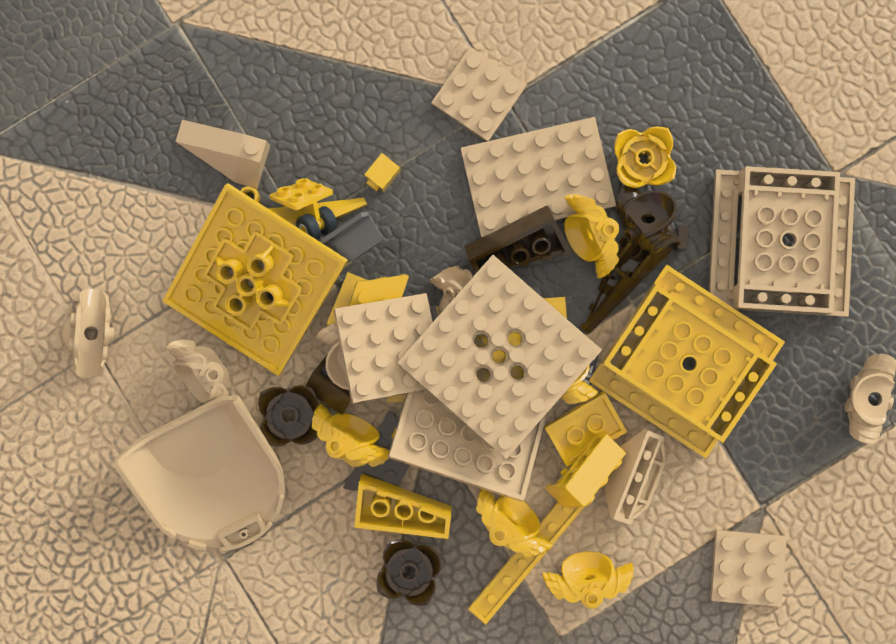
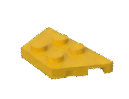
[348,274,409,306]

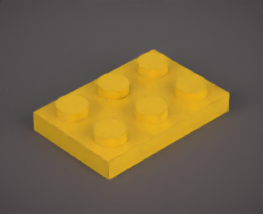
[544,391,627,467]

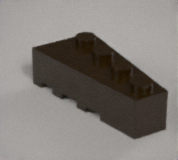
[464,205,571,273]

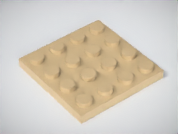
[333,293,433,404]

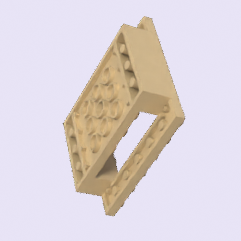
[708,166,855,317]

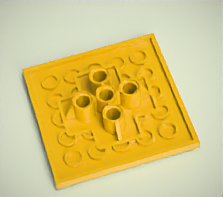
[162,184,348,376]

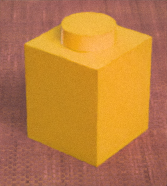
[364,153,401,192]

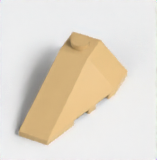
[176,120,270,189]

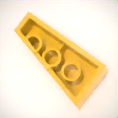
[354,473,452,539]

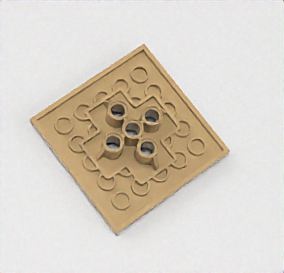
[397,255,602,459]

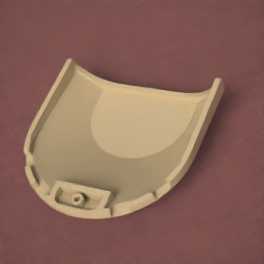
[113,395,285,551]

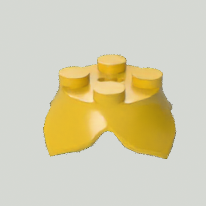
[614,127,676,188]

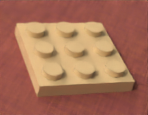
[431,47,527,142]
[710,529,787,607]

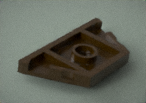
[343,411,410,490]

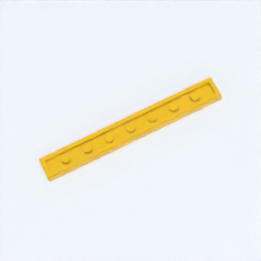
[468,488,600,625]

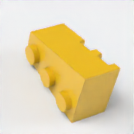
[545,434,626,507]

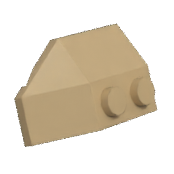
[604,429,666,525]

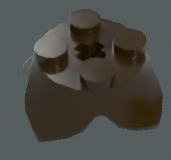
[258,385,318,447]
[376,540,442,606]

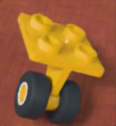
[269,178,337,240]

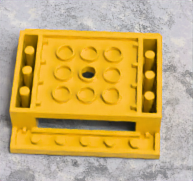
[588,264,785,458]

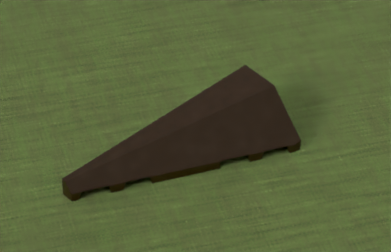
[580,237,672,334]

